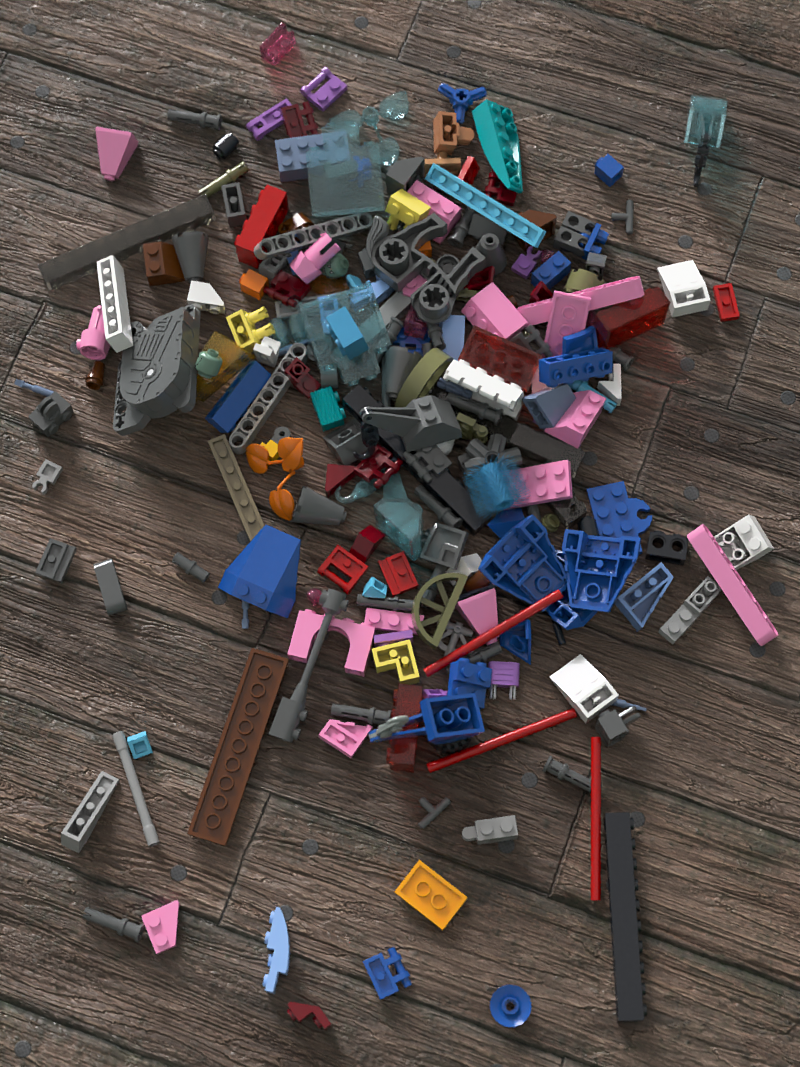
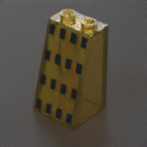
[195,331,256,402]

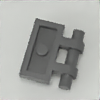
[505,324,553,373]
[403,445,452,483]

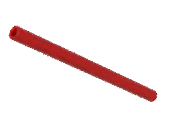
[423,589,563,677]
[426,708,577,773]
[591,737,601,900]

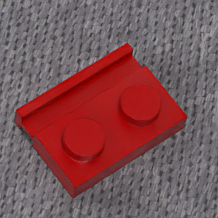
[378,551,419,597]

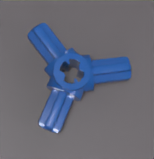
[438,83,487,125]

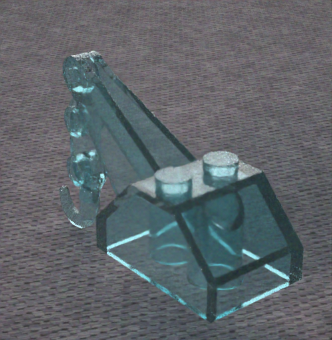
[335,460,424,561]

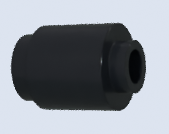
[213,133,239,159]
[577,516,600,536]

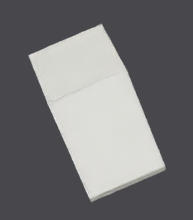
[445,553,482,587]

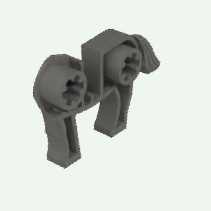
[366,213,486,324]

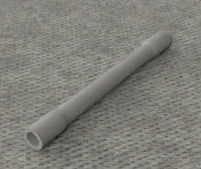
[112,731,160,847]

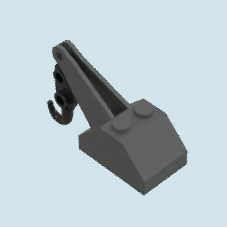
[353,395,462,460]

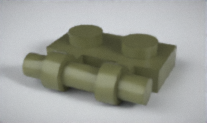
[456,413,488,445]

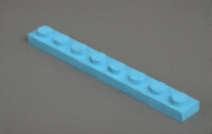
[425,163,546,248]

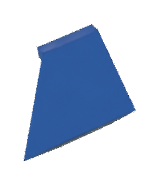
[487,508,525,538]
[499,619,531,665]

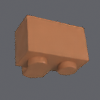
[433,111,474,155]

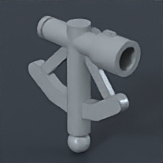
[436,620,474,656]

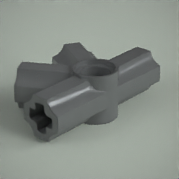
[462,433,522,478]

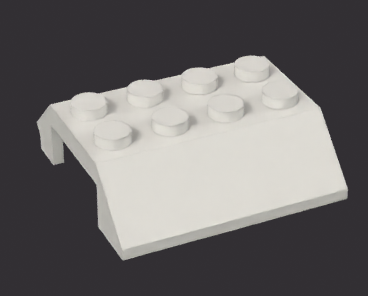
[443,359,525,421]

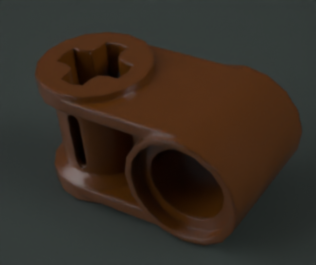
[278,213,314,241]

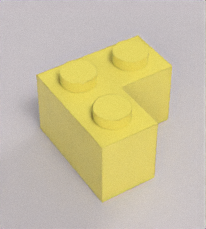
[372,640,420,687]

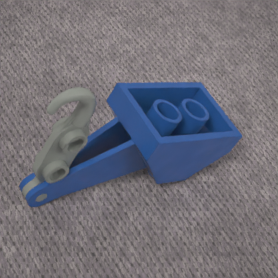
[368,693,485,744]

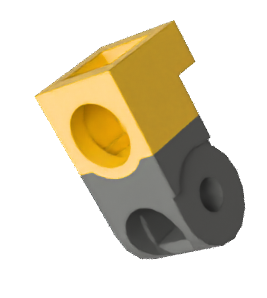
[260,426,291,461]

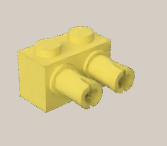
[385,189,431,230]
[226,306,276,354]

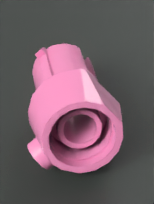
[289,232,341,284]
[76,306,111,360]

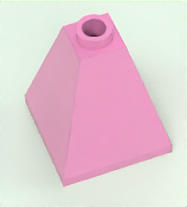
[96,127,138,181]
[455,588,499,645]

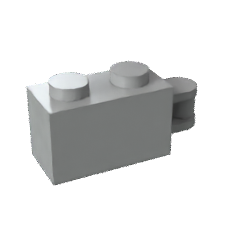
[462,815,518,845]

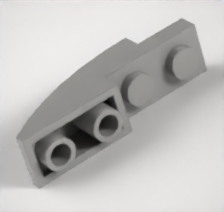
[658,576,722,644]

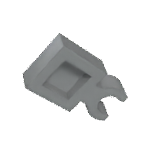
[32,459,63,495]

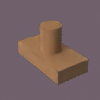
[425,151,461,177]

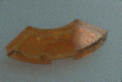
[300,274,350,295]

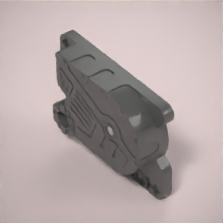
[113,304,200,436]

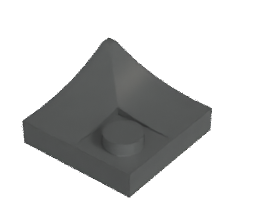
[420,522,469,570]

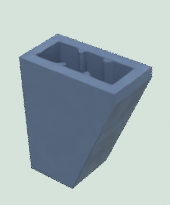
[522,384,576,428]

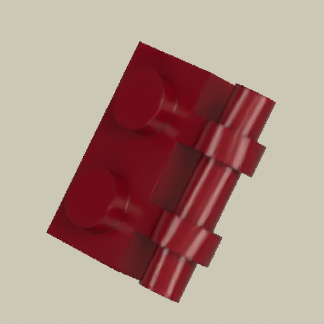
[280,101,319,138]
[484,169,523,207]
[263,270,311,308]
[354,445,403,489]

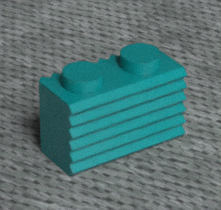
[310,386,346,432]

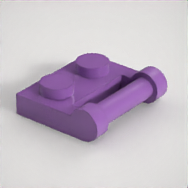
[300,67,347,112]

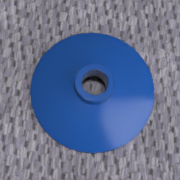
[490,985,531,1027]

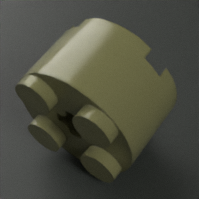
[563,269,606,293]

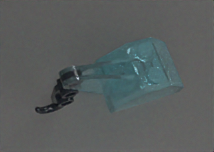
[684,94,727,188]

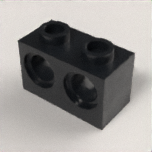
[645,531,688,566]

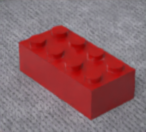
[234,184,289,269]

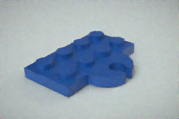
[586,481,652,554]

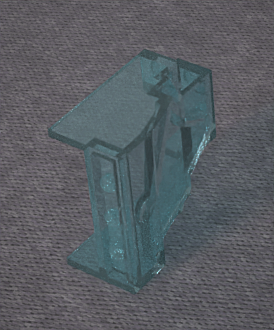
[306,121,385,218]
[296,280,391,387]

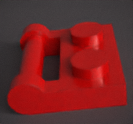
[317,545,369,595]

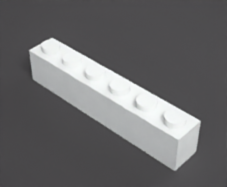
[97,255,133,353]

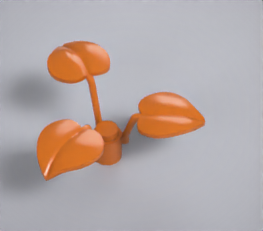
[246,437,304,521]

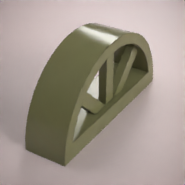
[395,347,454,407]
[411,573,468,649]

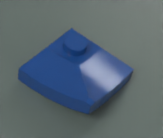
[562,325,598,355]

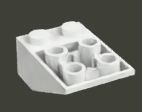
[657,260,711,317]
[714,515,774,570]
[549,654,619,724]

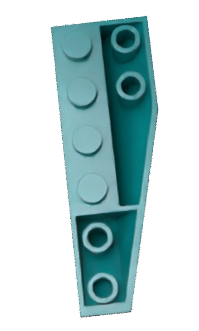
[472,99,523,194]

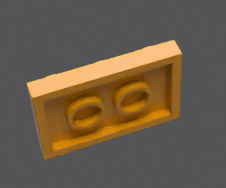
[394,860,468,931]

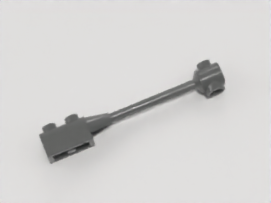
[269,589,349,743]

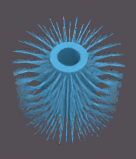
[462,454,531,519]

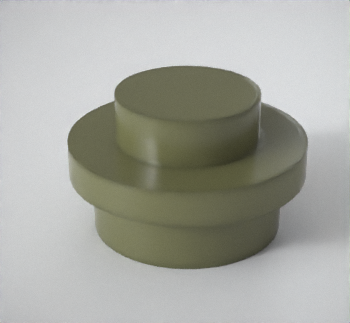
[542,514,560,532]

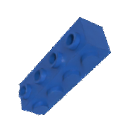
[539,347,613,387]
[205,361,271,433]

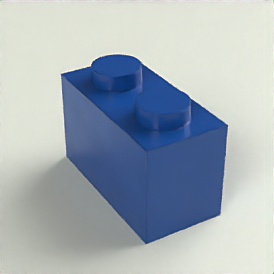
[531,251,571,290]

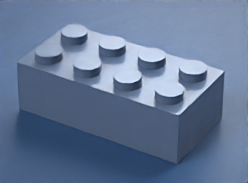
[275,131,350,182]

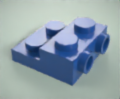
[447,658,492,709]

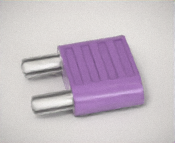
[488,661,520,700]

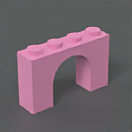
[288,609,376,677]

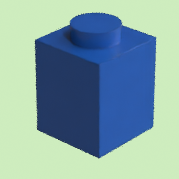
[594,154,624,187]

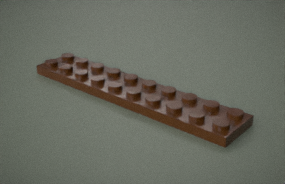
[187,648,289,847]

